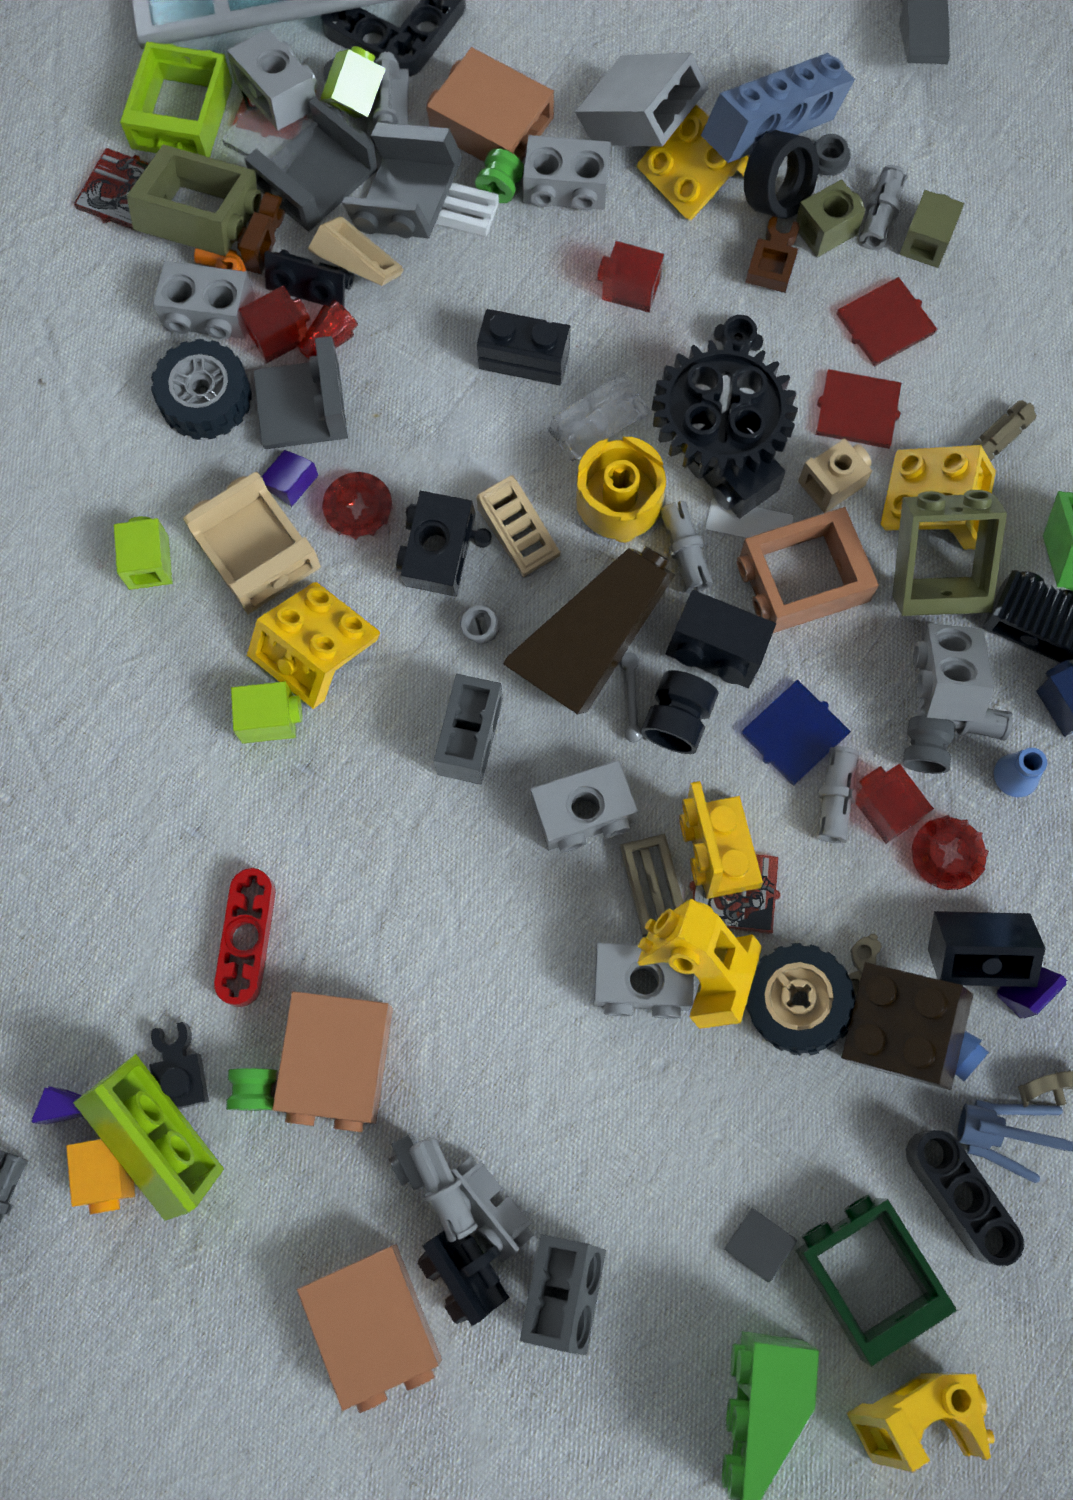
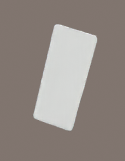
[706,498,793,538]

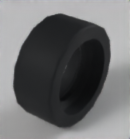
[744,130,819,219]

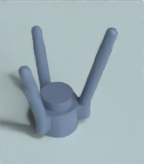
[957,1100,1073,1183]

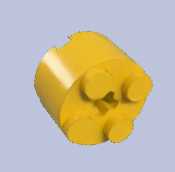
[576,436,666,543]

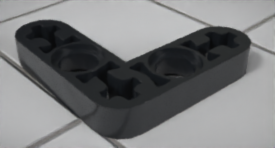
[321,0,466,77]

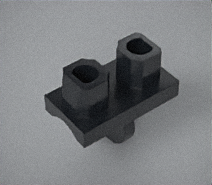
[417,1231,510,1326]

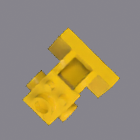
[637,898,762,1029]
[846,1372,995,1472]

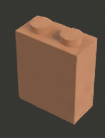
[426,47,554,162]
[273,991,393,1132]
[297,1244,442,1413]

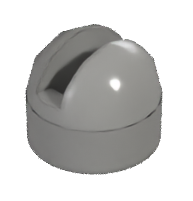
[461,605,499,644]

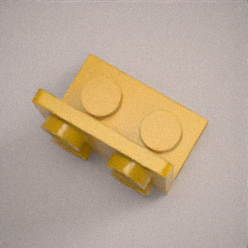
[637,104,749,220]
[880,445,996,549]
[247,582,380,709]
[679,781,763,899]

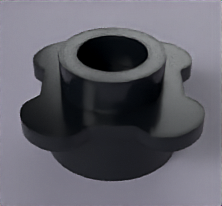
[713,315,763,352]

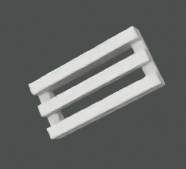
[436,183,499,237]

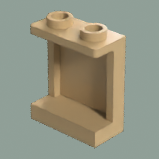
[183,472,321,614]

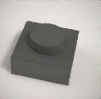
[389,1135,425,1190]

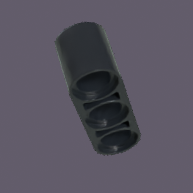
[906,1130,1024,1266]

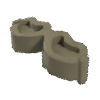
[849,934,881,996]
[1018,1071,1073,1108]

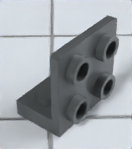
[254,336,348,449]

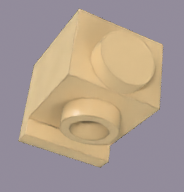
[798,438,872,513]

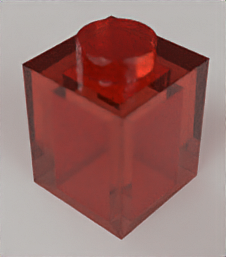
[597,241,664,313]
[238,286,311,363]
[855,763,934,844]

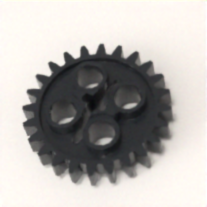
[651,339,798,479]

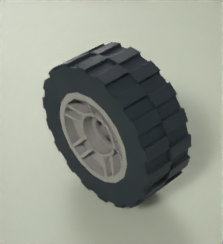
[151,339,252,440]

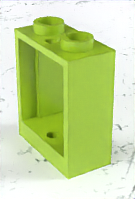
[120,41,233,158]

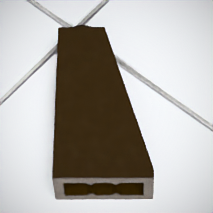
[503,546,675,715]

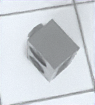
[523,135,611,210]
[153,261,255,339]
[913,623,995,723]

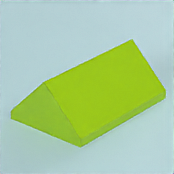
[73,1054,224,1221]

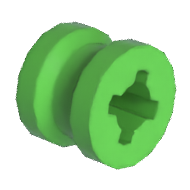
[475,148,524,204]
[226,1068,277,1111]

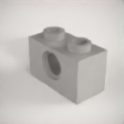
[227,29,318,130]
[531,760,638,853]
[594,943,694,1019]

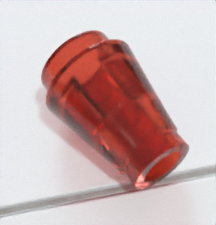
[296,300,359,361]

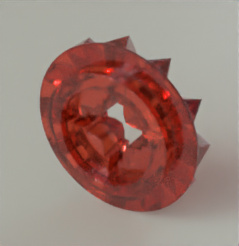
[322,472,393,540]
[912,815,989,890]

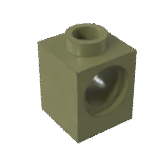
[795,179,866,257]
[899,190,965,268]

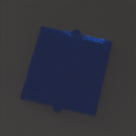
[741,680,851,786]

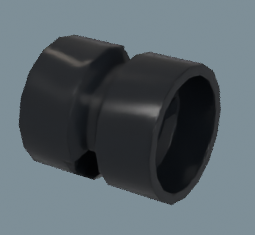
[641,670,719,755]

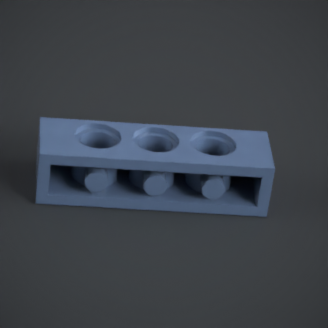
[701,53,855,163]

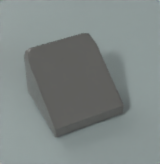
[724,1208,798,1283]

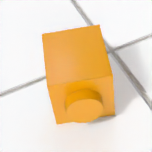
[66,1139,135,1215]

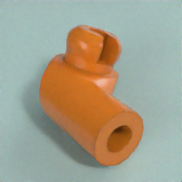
[194,248,246,272]

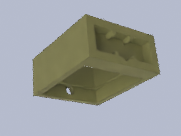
[127,145,261,256]
[892,490,1007,616]

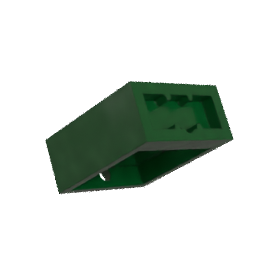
[795,1195,958,1367]

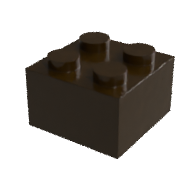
[841,962,974,1090]

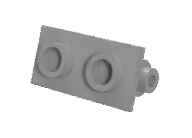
[367,52,409,139]
[451,1156,534,1263]

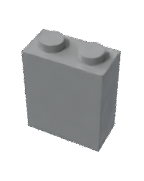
[575,52,709,146]

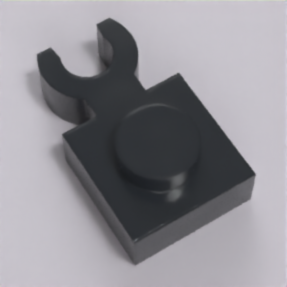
[149,1022,209,1109]

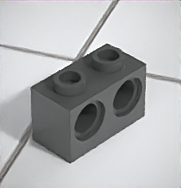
[433,673,503,785]
[519,1234,606,1355]

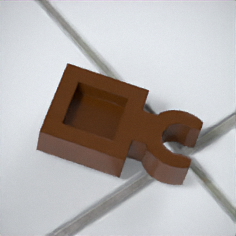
[237,192,285,275]
[745,216,799,293]

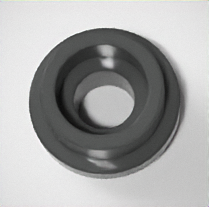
[814,134,851,176]

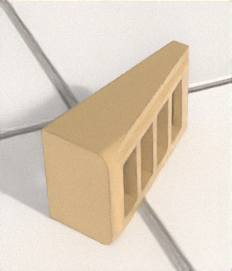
[308,216,404,286]
[476,475,560,578]

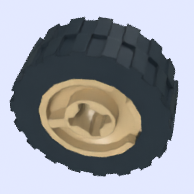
[746,943,856,1056]

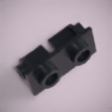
[264,249,354,311]

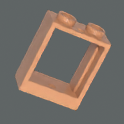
[737,507,879,633]

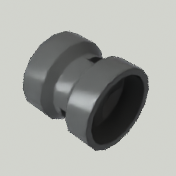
[902,715,956,774]

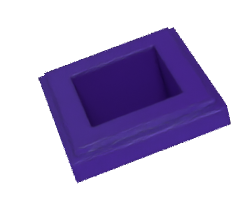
[261,450,319,507]
[996,967,1068,1019]
[31,1086,84,1124]

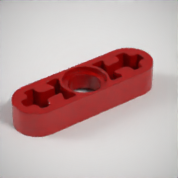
[214,868,276,1007]

